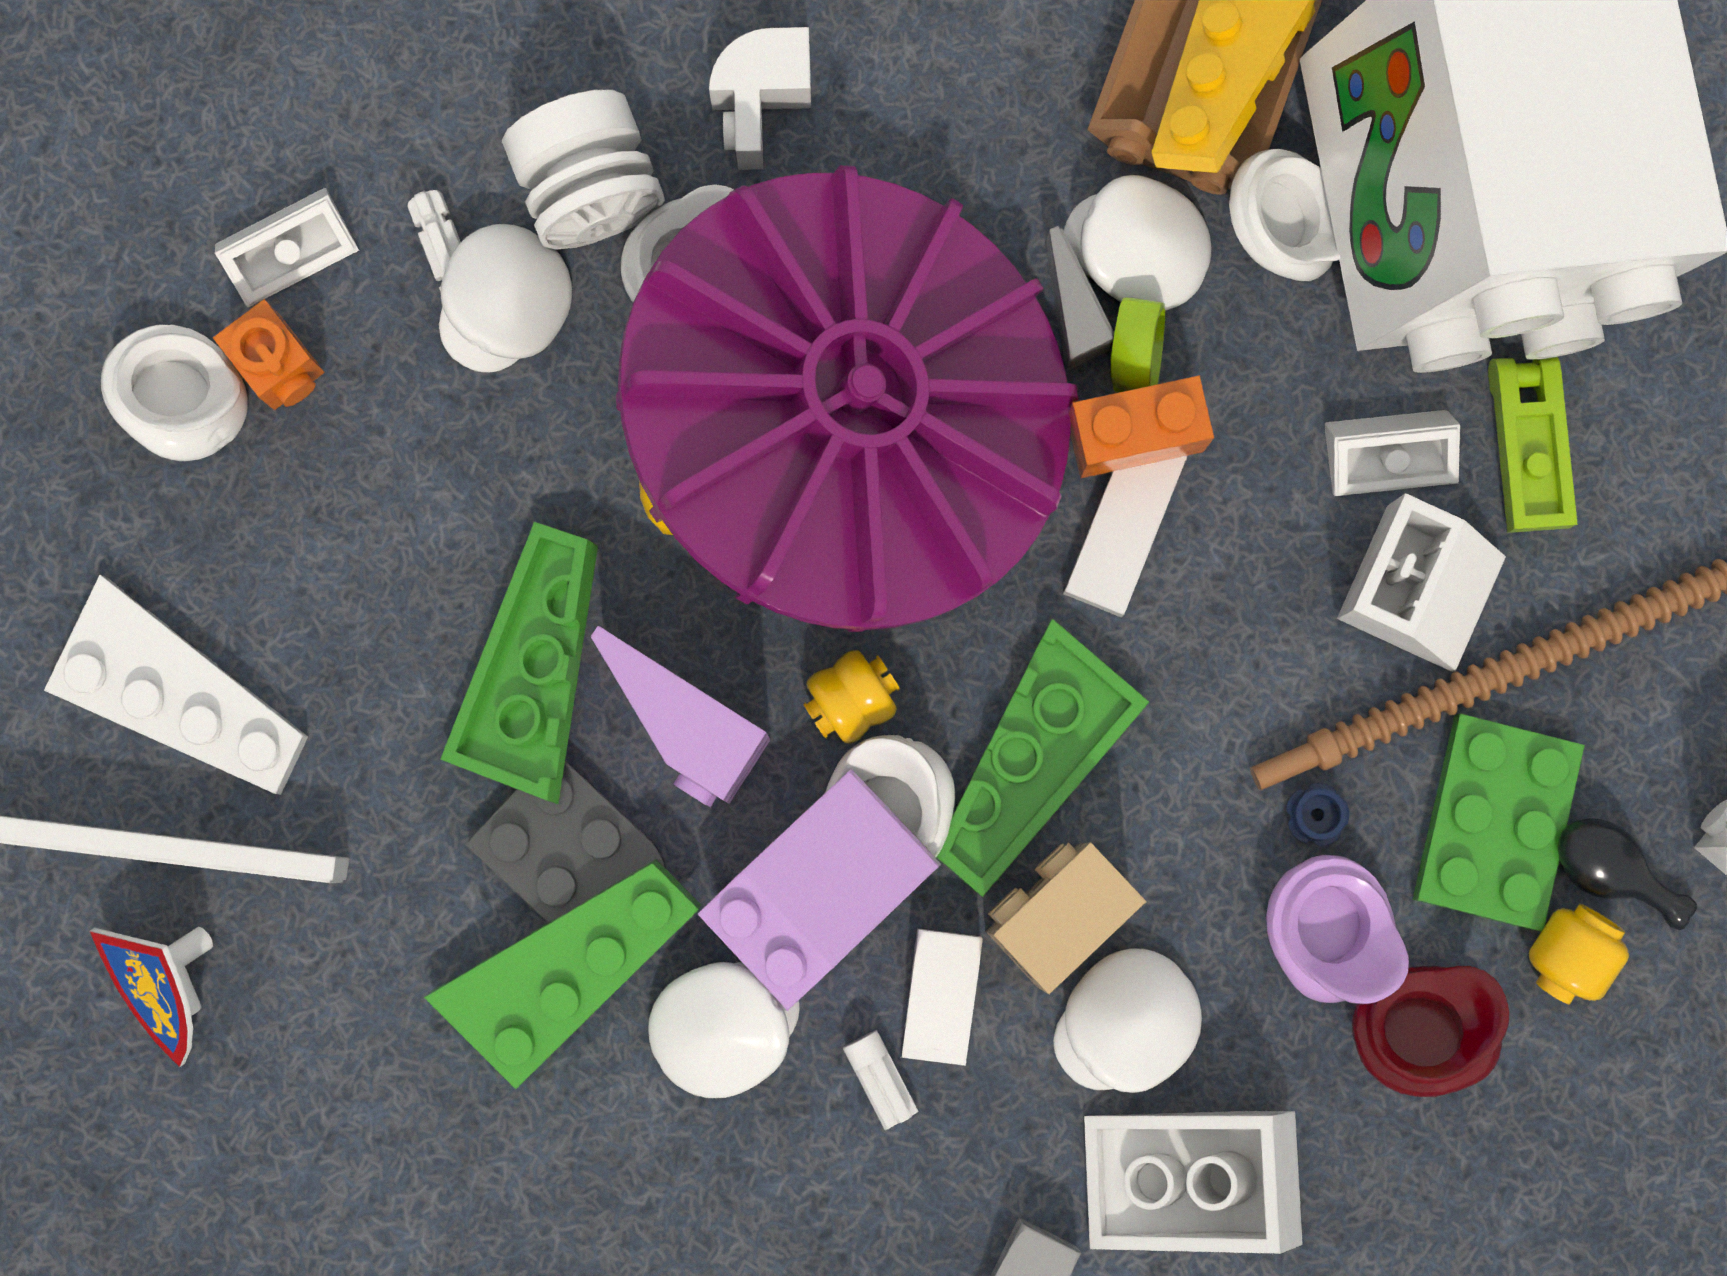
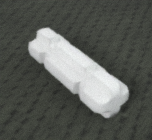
[408,190,461,290]

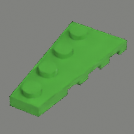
[440,522,598,804]
[936,619,1149,897]
[424,859,701,1089]

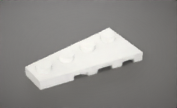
[44,575,308,795]

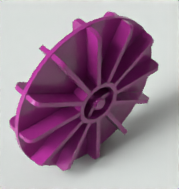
[616,165,1078,632]

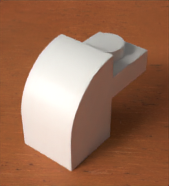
[709,27,811,170]

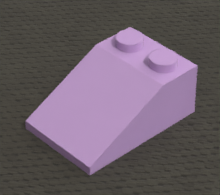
[591,626,770,807]
[698,769,941,1011]

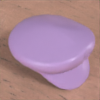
[1266,855,1409,1004]

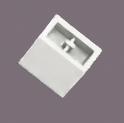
[1337,493,1506,672]

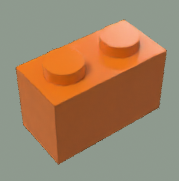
[1069,375,1214,479]

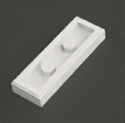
[1063,456,1187,617]

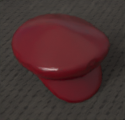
[1352,966,1510,1097]

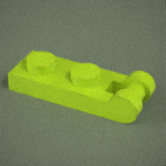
[1488,357,1578,533]

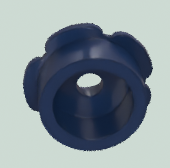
[1286,783,1349,846]

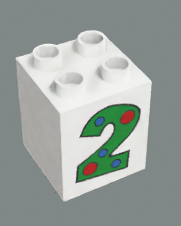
[1299,0,1727,373]

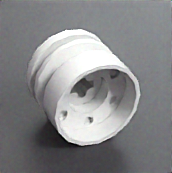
[502,90,665,249]

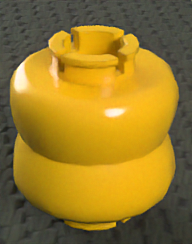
[803,650,900,744]

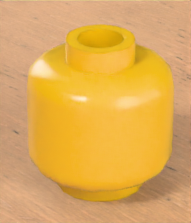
[1529,903,1629,1004]

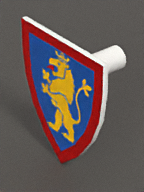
[89,927,213,1067]

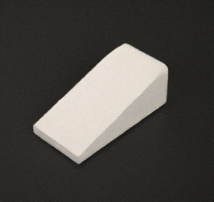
[901,928,983,1066]

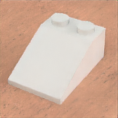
[1084,1111,1303,1254]

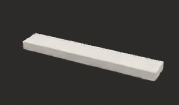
[0,815,349,883]

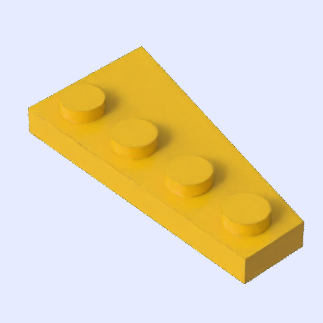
[1151,0,1316,173]

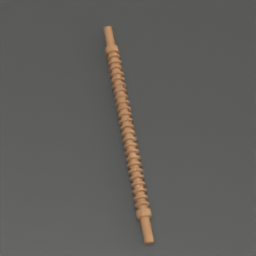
[1250,559,1727,790]

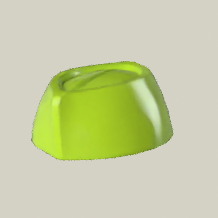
[1111,297,1165,392]

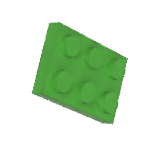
[1412,714,1585,932]

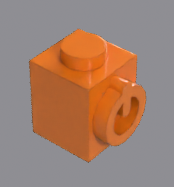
[213,299,325,410]

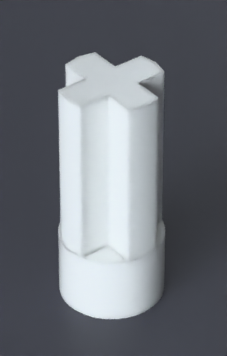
[843,1030,918,1130]

